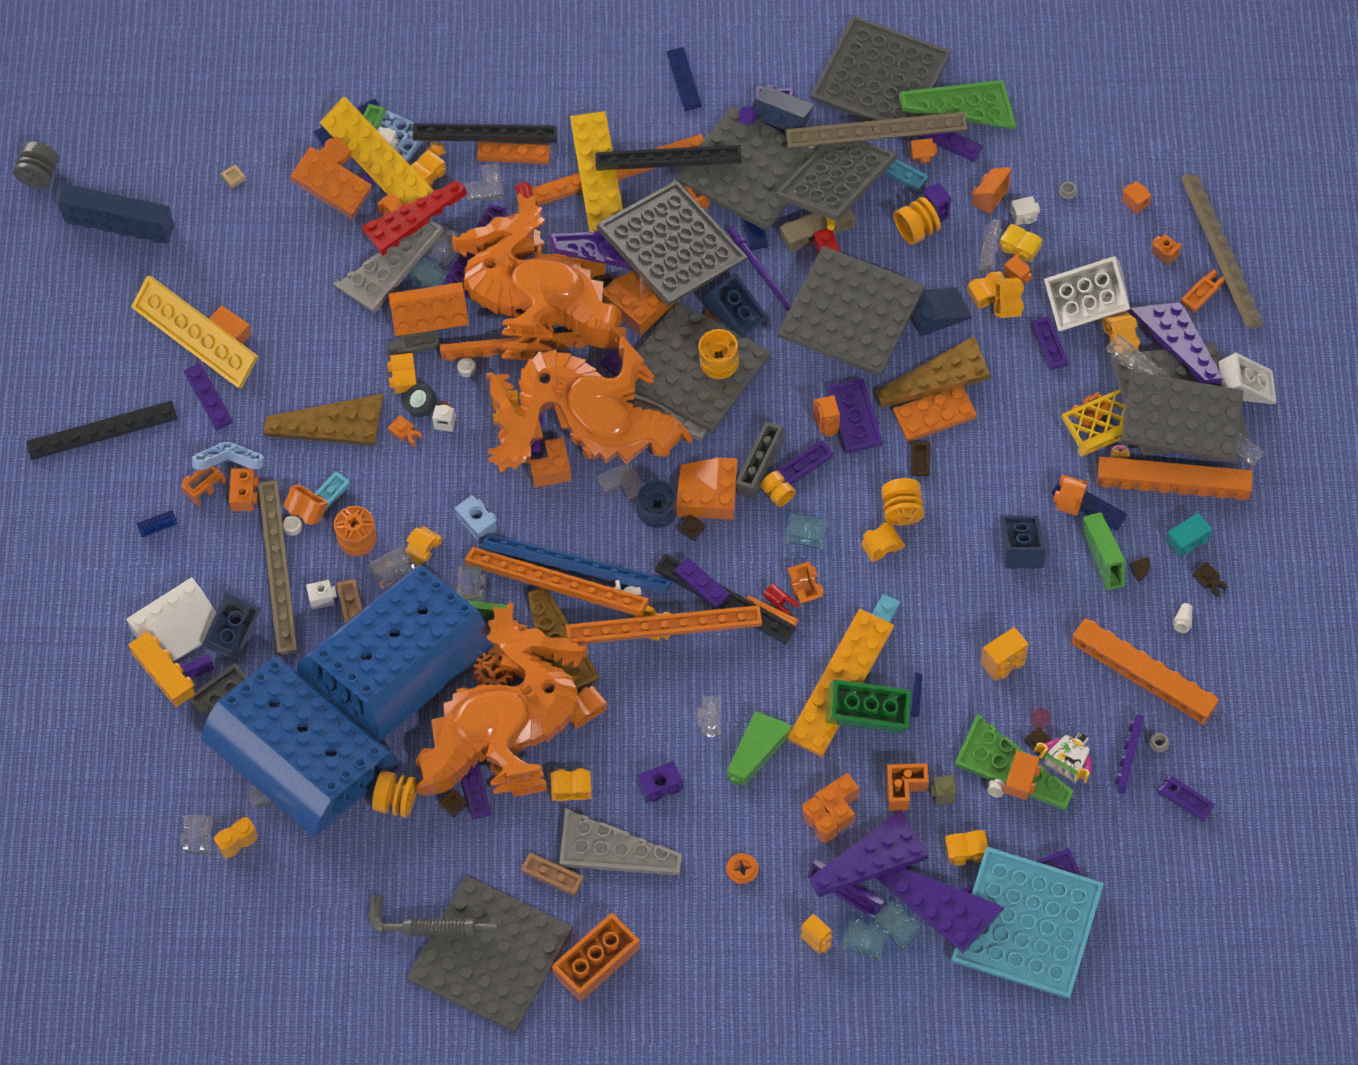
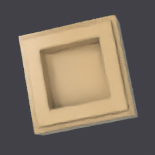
[220,164,246,189]

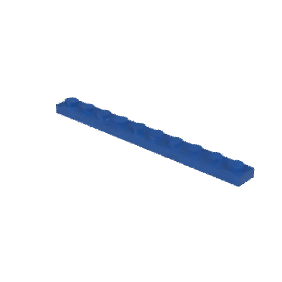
[482,534,672,594]

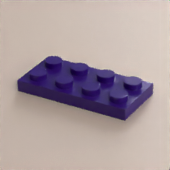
[827,379,883,454]

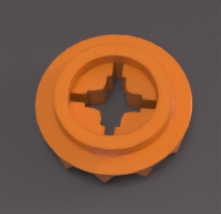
[726,853,758,885]

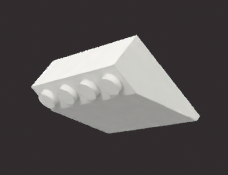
[1044,256,1130,332]
[127,577,216,663]

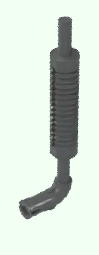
[367,895,499,937]

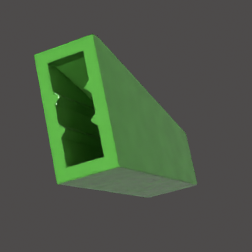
[1083,512,1125,591]
[727,711,792,786]

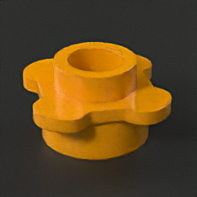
[426,142,447,156]

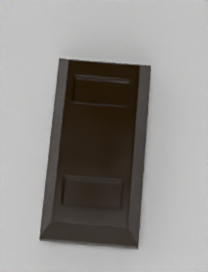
[911,442,930,477]

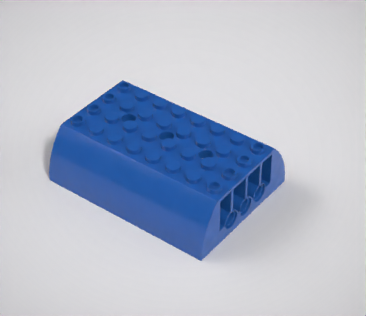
[297,565,491,741]
[201,657,398,838]

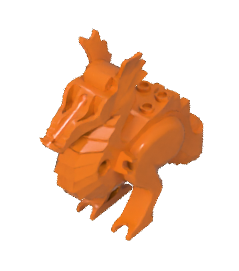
[452,193,624,361]
[486,336,693,473]
[415,602,588,796]

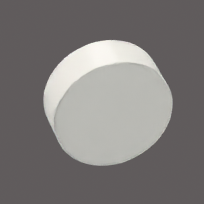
[457,358,476,377]
[283,516,302,536]

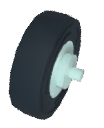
[404,384,437,417]

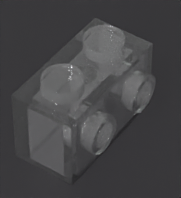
[368,546,415,589]
[697,696,722,737]

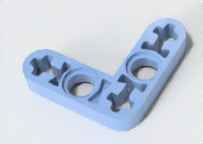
[380,111,423,162]
[192,442,264,470]

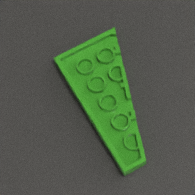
[899,80,1016,130]
[955,713,1074,811]

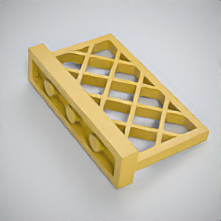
[1061,389,1125,457]

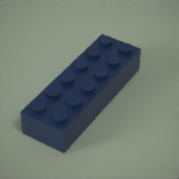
[58,184,175,244]

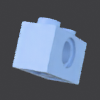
[454,495,497,543]

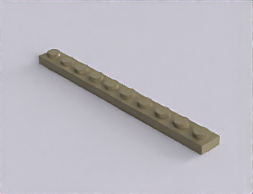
[786,112,967,149]
[1181,173,1264,329]
[258,480,298,656]

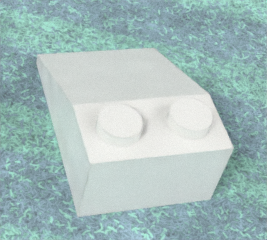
[1219,353,1277,404]

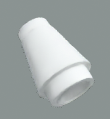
[1173,603,1193,633]

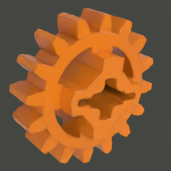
[473,650,516,686]

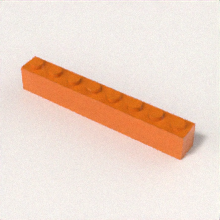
[1096,457,1253,500]
[1071,618,1219,725]

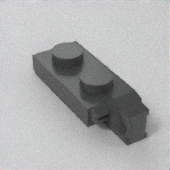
[387,330,440,355]

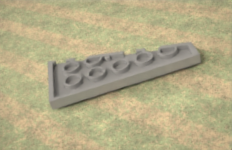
[333,219,444,313]
[559,808,682,876]

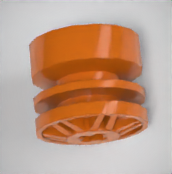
[334,506,377,556]

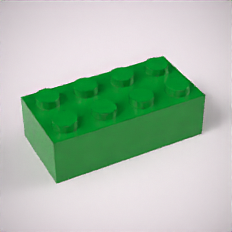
[826,679,911,734]

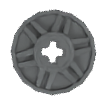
[13,142,59,189]

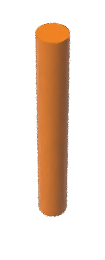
[746,596,799,626]

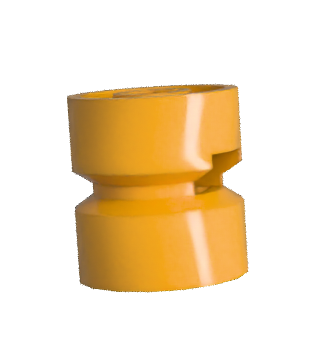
[760,471,796,507]

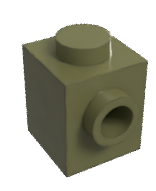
[930,775,957,805]

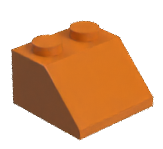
[971,167,1012,214]

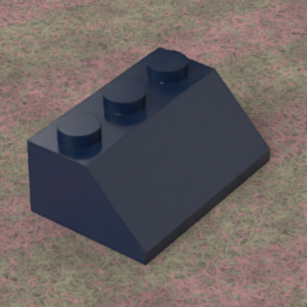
[752,86,815,132]

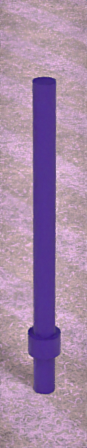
[727,226,792,311]

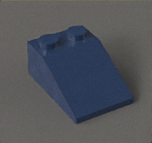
[701,273,769,338]
[911,287,972,336]
[1000,516,1046,569]
[201,591,262,661]

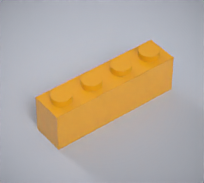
[128,631,195,708]

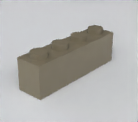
[780,208,856,253]

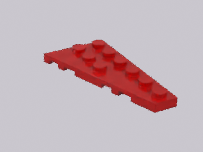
[361,180,467,257]

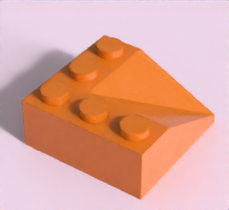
[602,270,679,336]
[677,458,737,520]

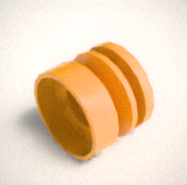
[893,197,941,245]
[699,329,739,379]
[881,478,924,526]
[372,770,417,818]

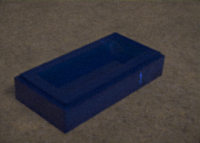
[744,219,768,250]
[136,510,177,538]
[911,673,923,717]

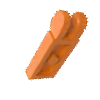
[1180,270,1226,314]

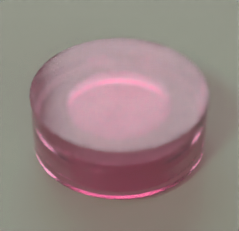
[1030,708,1051,729]

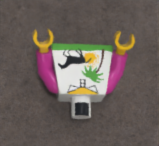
[1033,733,1092,783]

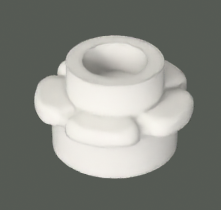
[988,779,1005,798]

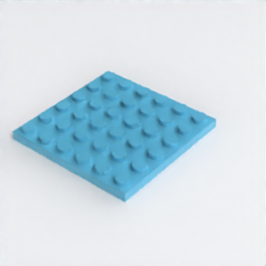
[951,847,1104,999]

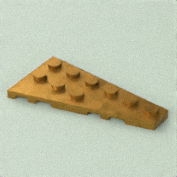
[876,336,990,408]
[263,394,384,446]
[528,587,600,691]

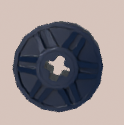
[637,479,677,528]

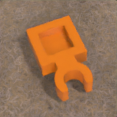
[388,415,422,447]

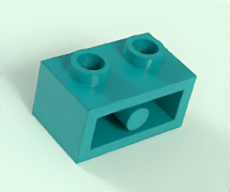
[1165,513,1213,557]

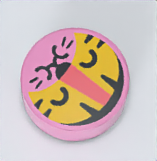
[1110,445,1130,459]

